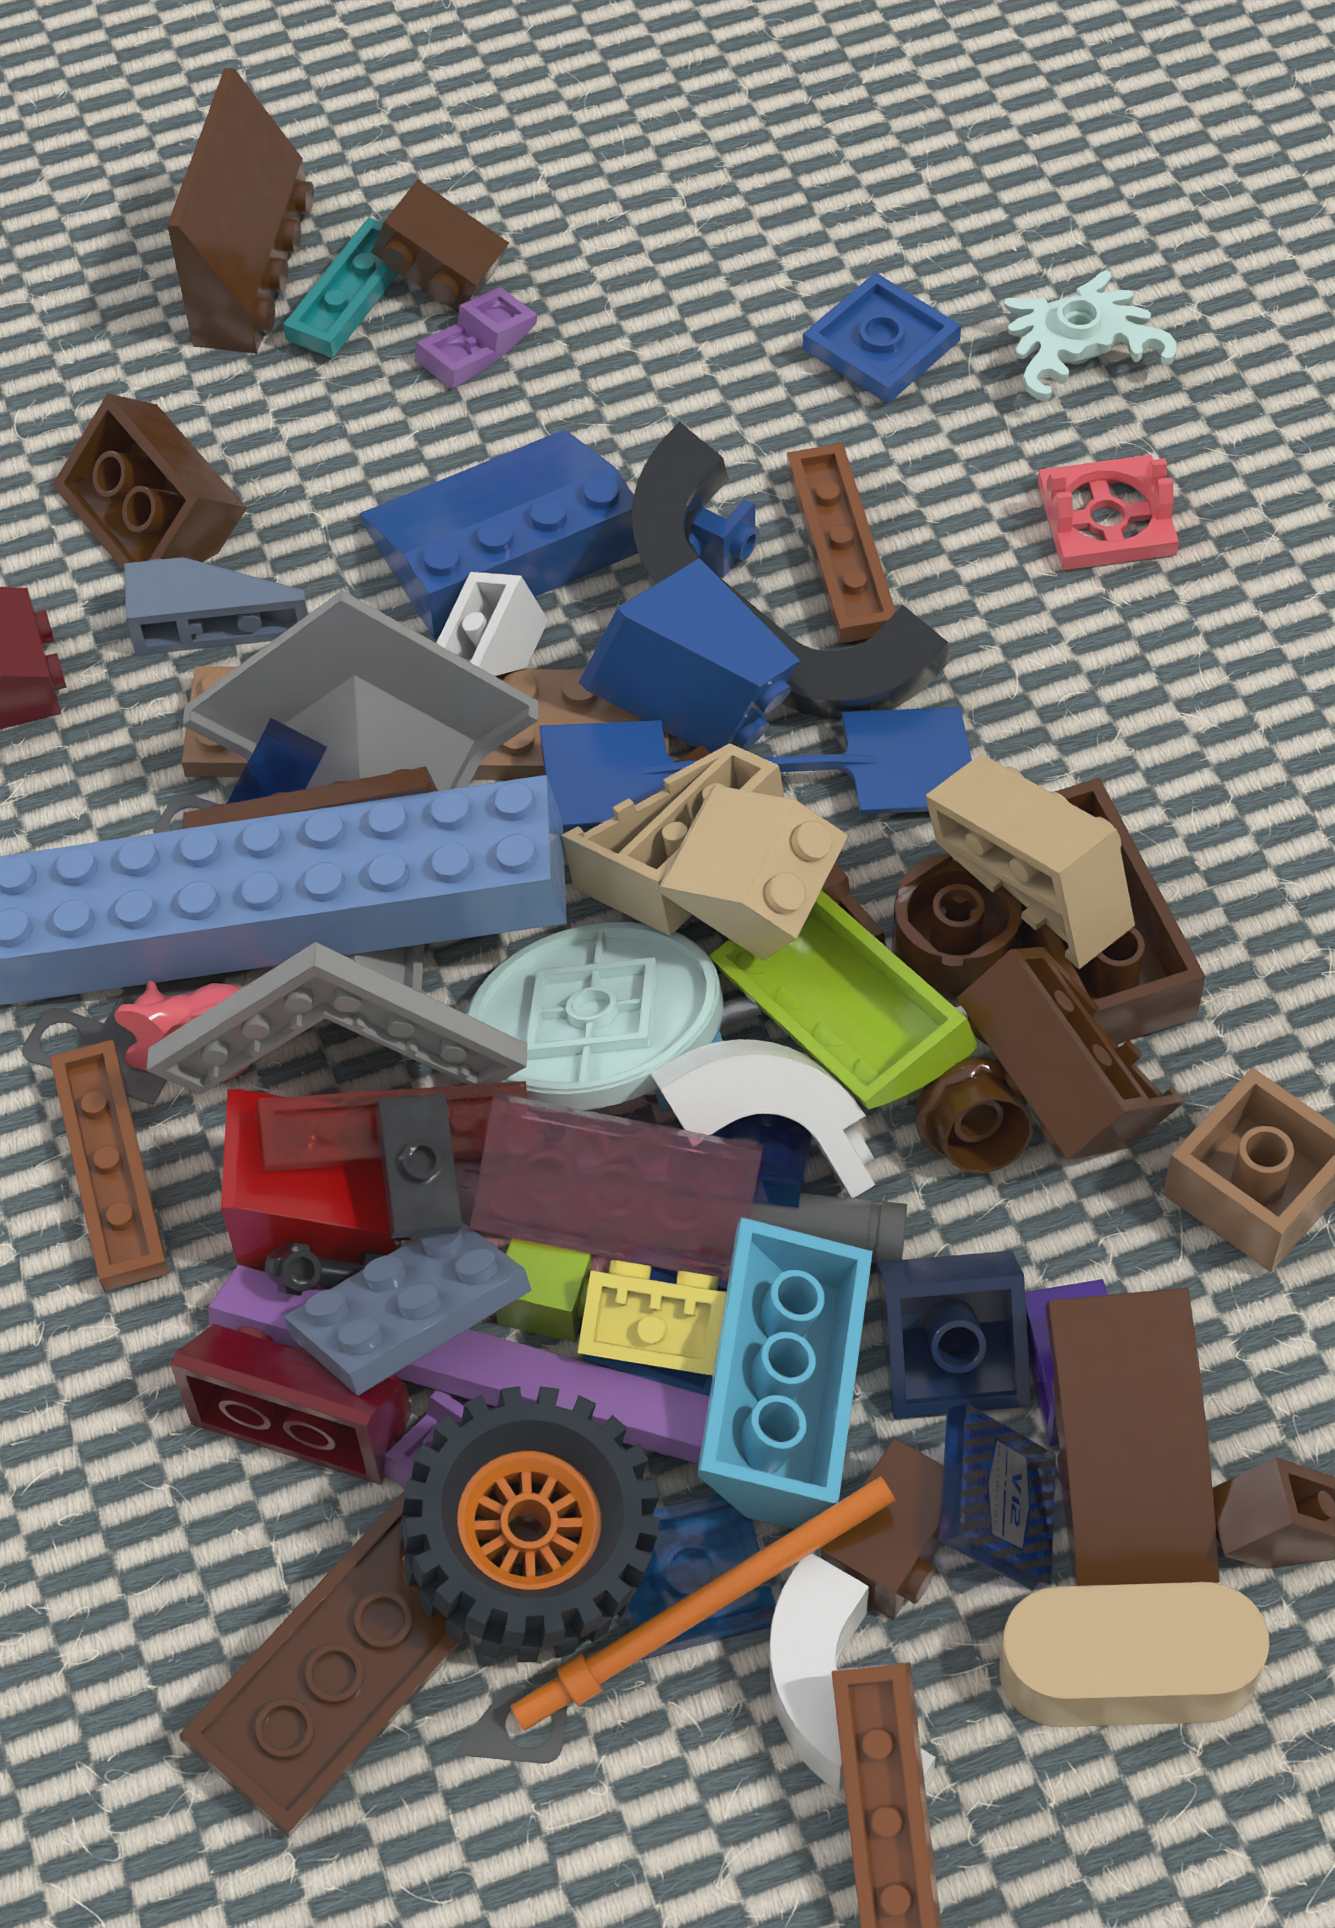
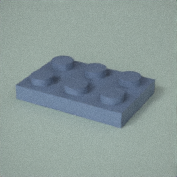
[284,1222,531,1396]

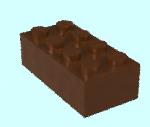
[1020,778,1206,1044]

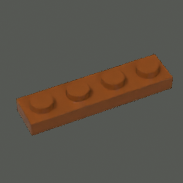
[787,443,896,644]
[50,1039,169,1291]
[831,1662,942,1928]

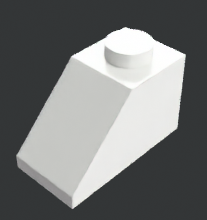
[437,572,548,676]

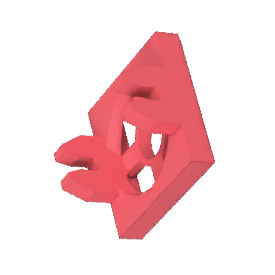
[1037,454,1179,571]

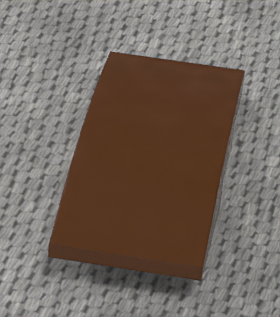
[1045,1287,1219,1586]

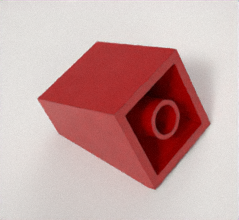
[221,1089,412,1271]

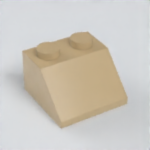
[656,785,849,961]

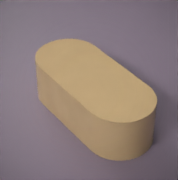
[999,1582,1269,1727]

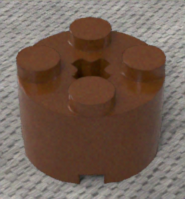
[891,854,1023,1007]

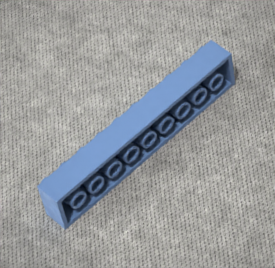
[0,775,567,1005]

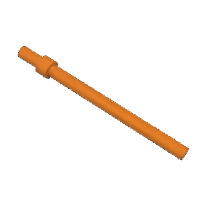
[510,1476,896,1731]

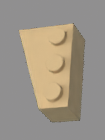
[561,743,785,936]
[925,754,1135,969]

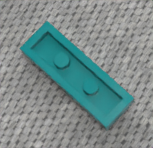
[283,217,399,358]

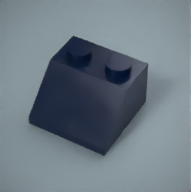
[877,1250,1032,1418]

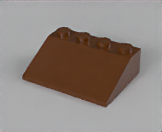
[167,68,314,354]

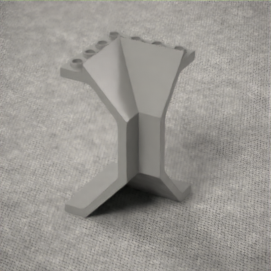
[146,590,539,1094]

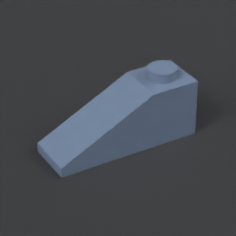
[124,557,309,656]

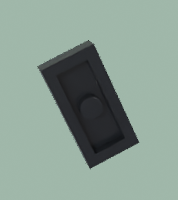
[374,1094,462,1238]

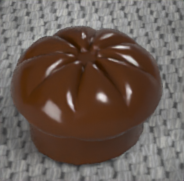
[914,1056,1033,1174]

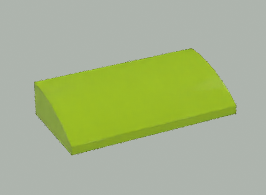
[709,890,979,1110]

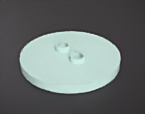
[467,922,723,1111]

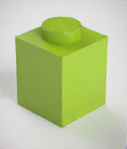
[496,1235,593,1342]

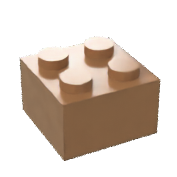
[1163,1067,1335,1272]

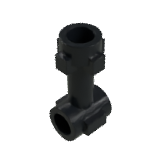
[264,1241,383,1296]

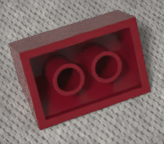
[170,1324,412,1485]

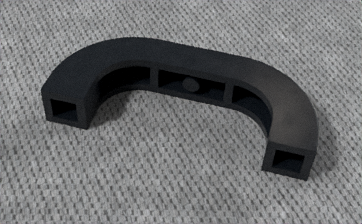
[632,422,950,719]

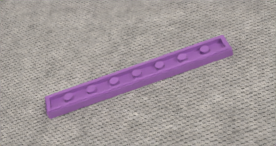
[208,1265,709,1464]

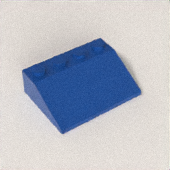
[359,429,638,639]

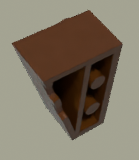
[956,947,1186,1160]

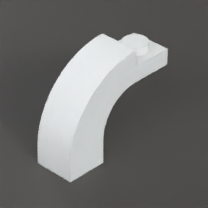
[651,1039,875,1198]
[770,1553,936,1792]

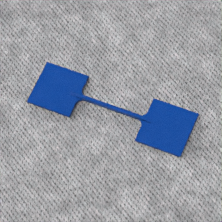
[539,707,972,829]

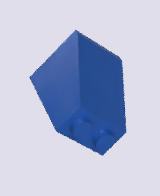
[579,558,800,753]

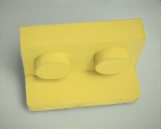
[577,1260,726,1375]

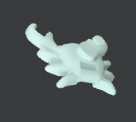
[1004,270,1177,401]

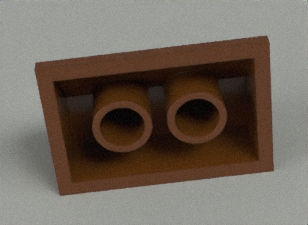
[52,393,247,572]

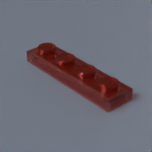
[255,1081,534,1172]

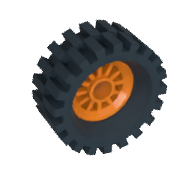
[400,1386,660,1662]

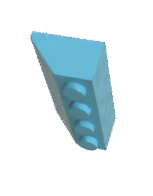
[697,1217,873,1529]

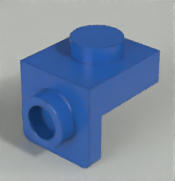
[690,499,759,578]

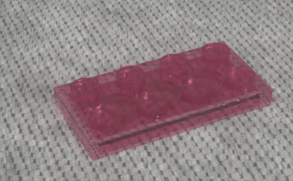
[470,1093,764,1281]

